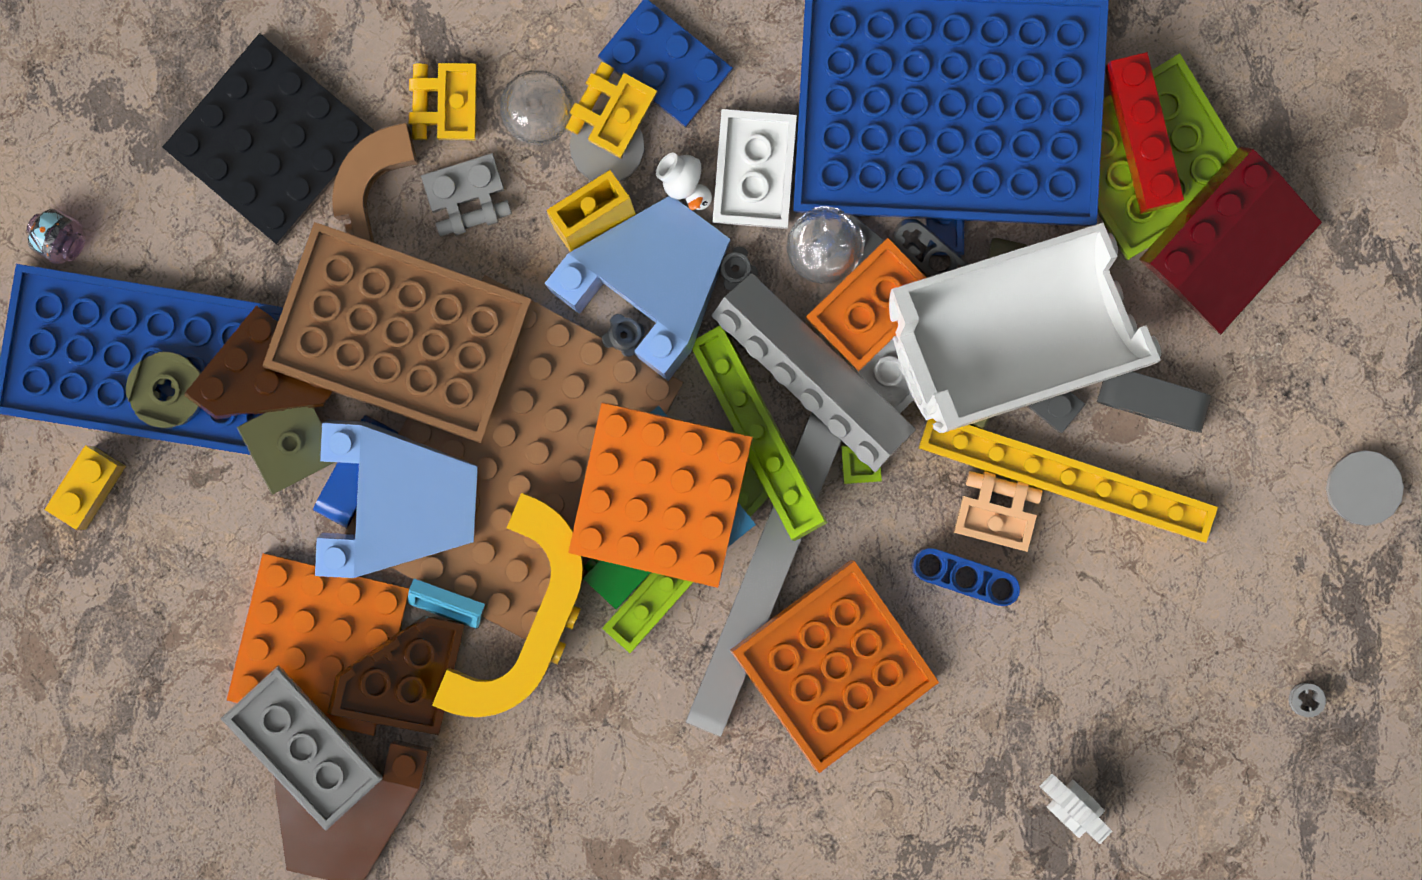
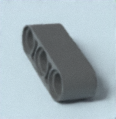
[1097,371,1212,433]

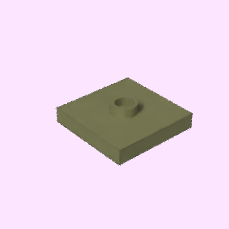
[236,407,335,495]

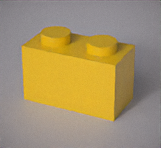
[546,170,636,252]
[44,445,126,530]

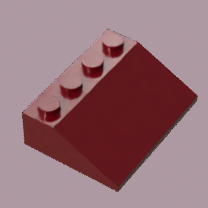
[1139,147,1322,335]

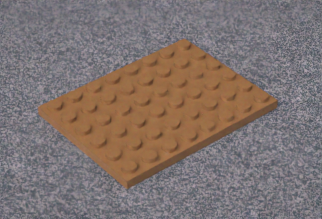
[344,275,684,640]

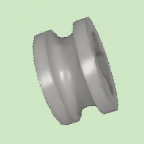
[1289,683,1326,717]

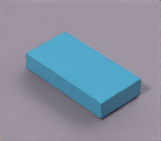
[408,579,485,629]

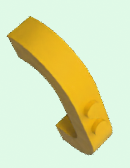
[432,493,584,717]

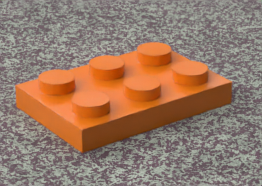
[805,238,927,372]

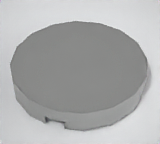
[570,109,645,182]
[1326,450,1404,526]

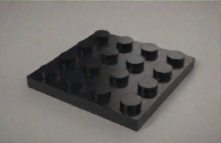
[162,33,375,246]

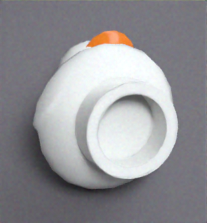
[656,152,712,210]

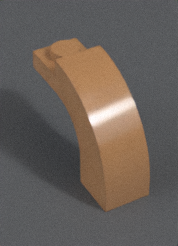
[332,123,418,243]

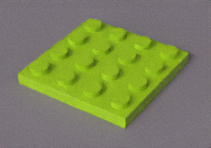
[1098,53,1238,260]

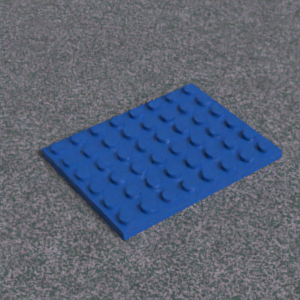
[793,0,1109,227]

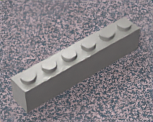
[711,273,916,472]

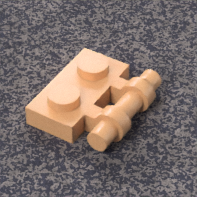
[953,471,1042,552]

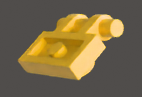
[565,62,657,159]
[408,63,477,141]

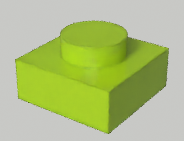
[841,446,882,484]

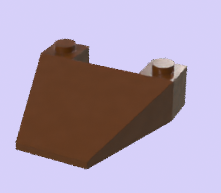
[273,740,432,880]

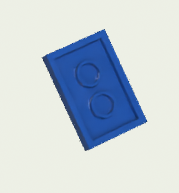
[598,0,733,128]

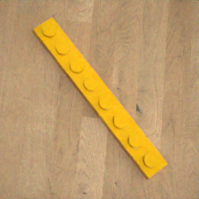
[918,418,1218,543]

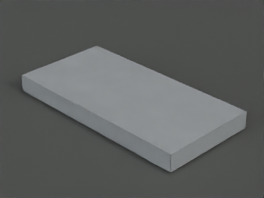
[221,665,383,831]

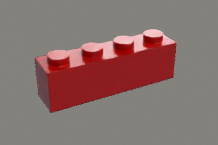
[1105,52,1184,214]

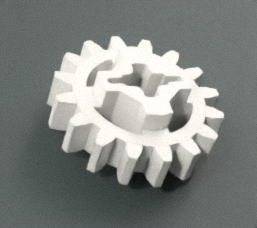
[1039,774,1112,844]

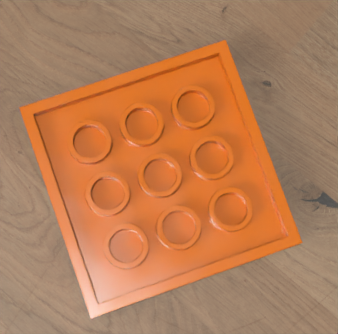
[568,402,753,588]
[227,553,410,736]
[730,560,939,773]

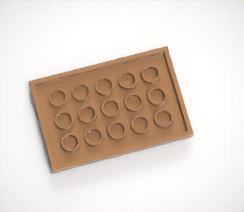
[263,222,531,443]

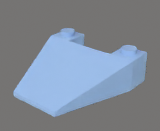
[545,196,731,381]
[315,419,478,578]

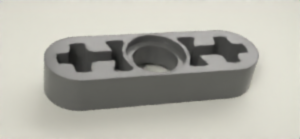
[894,219,970,277]

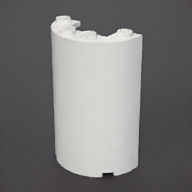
[889,223,1161,433]

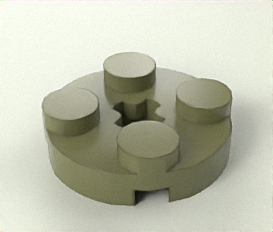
[126,352,201,428]

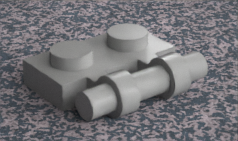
[421,153,512,237]

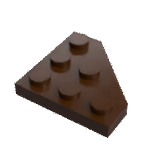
[185,306,335,419]
[327,616,464,735]

